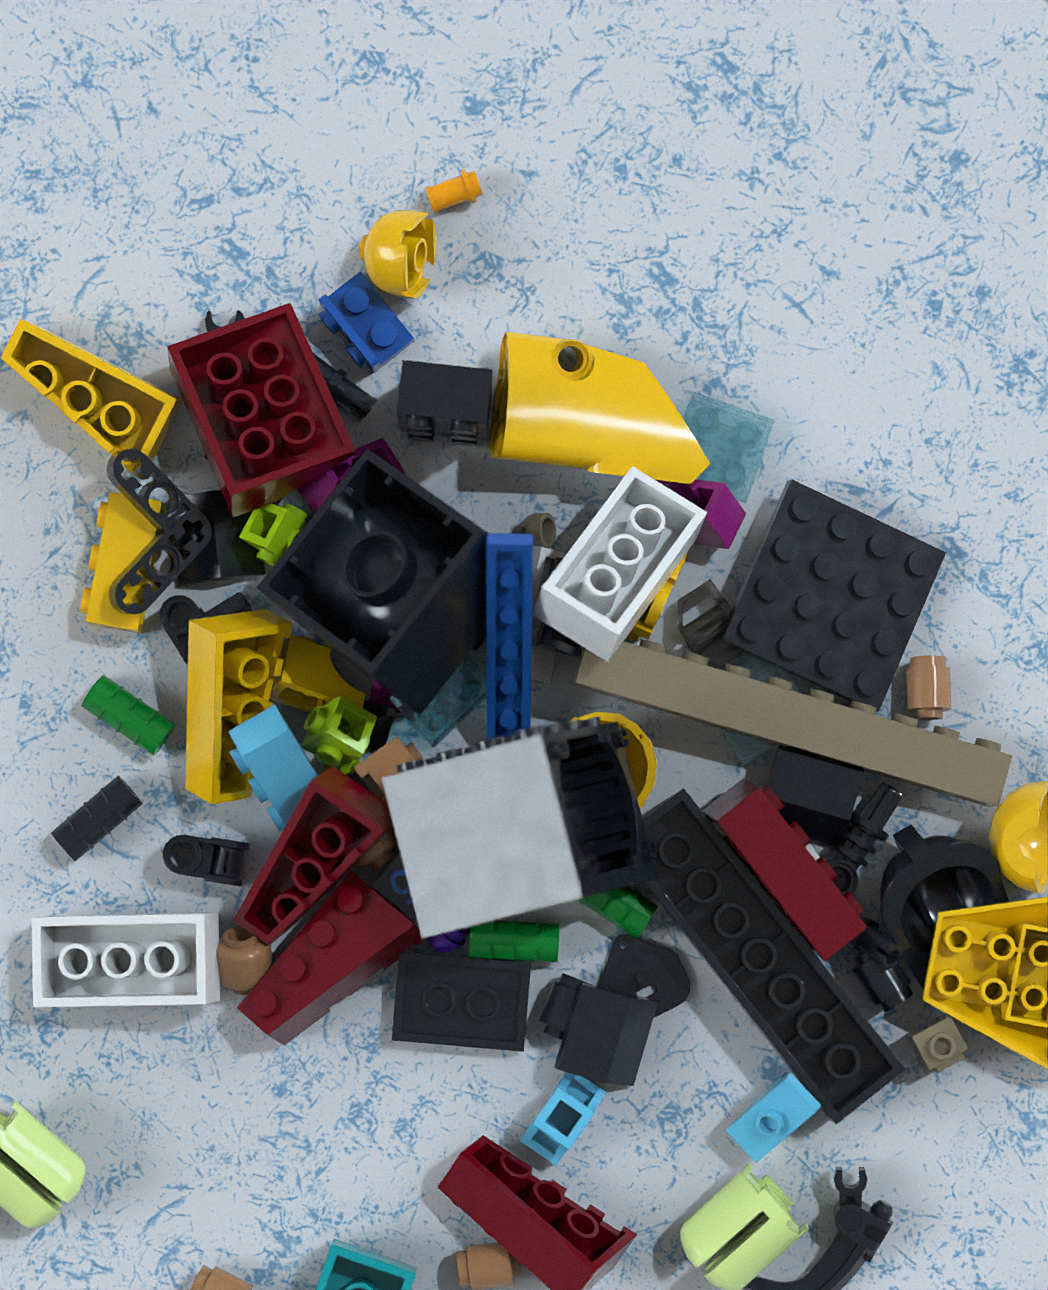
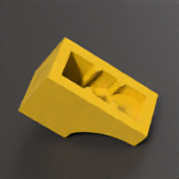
[270,635,366,713]

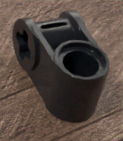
[163,835,250,887]

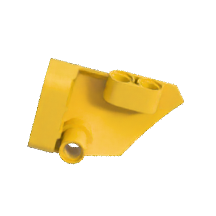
[489,331,710,484]

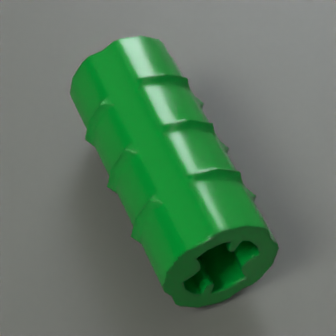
[81,675,176,756]
[577,886,658,939]
[469,920,559,962]

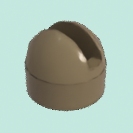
[520,513,556,548]

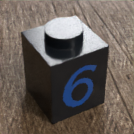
[372,852,417,920]

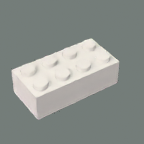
[532,466,708,662]
[32,912,220,1007]

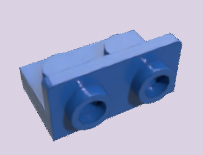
[318,271,415,373]

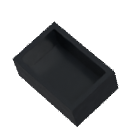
[397,360,492,446]

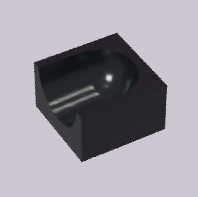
[257,449,487,716]

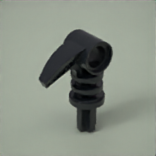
[806,783,902,895]

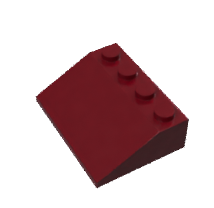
[167,303,356,517]

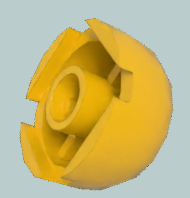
[359,210,437,299]

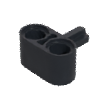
[159,592,252,665]

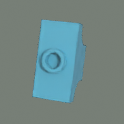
[520,1072,606,1165]
[726,1072,821,1163]

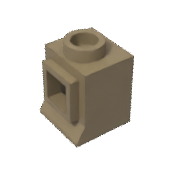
[906,1014,968,1074]

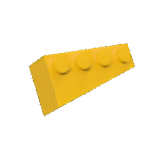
[1,319,183,478]
[185,609,293,805]

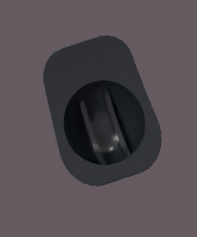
[880,824,1009,989]

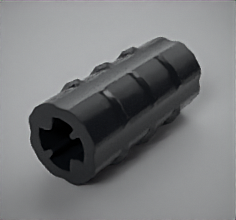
[51,775,143,861]

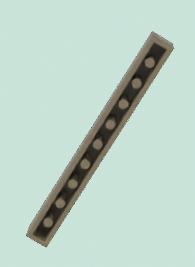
[571,639,1013,807]

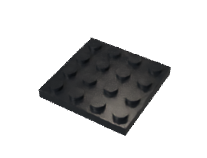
[719,479,946,712]

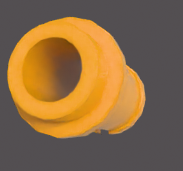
[425,169,483,213]

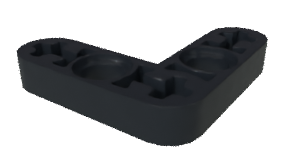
[106,449,212,615]

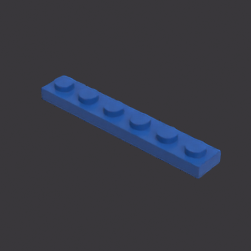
[486,533,533,740]

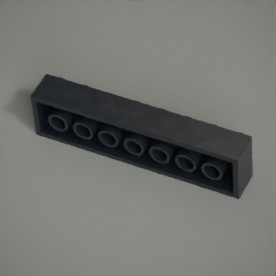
[643,788,905,1125]

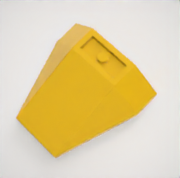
[922,896,1048,1069]

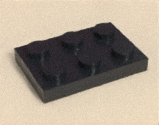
[391,952,531,1052]

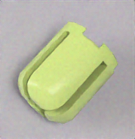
[0,1100,85,1228]
[680,1163,809,1290]

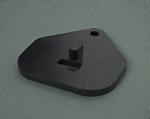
[598,934,690,1018]

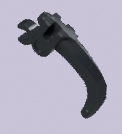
[744,1166,893,1290]

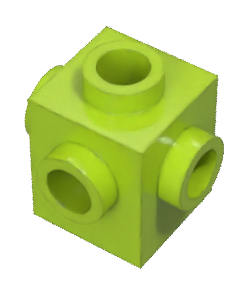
[239,503,308,567]
[301,696,377,768]

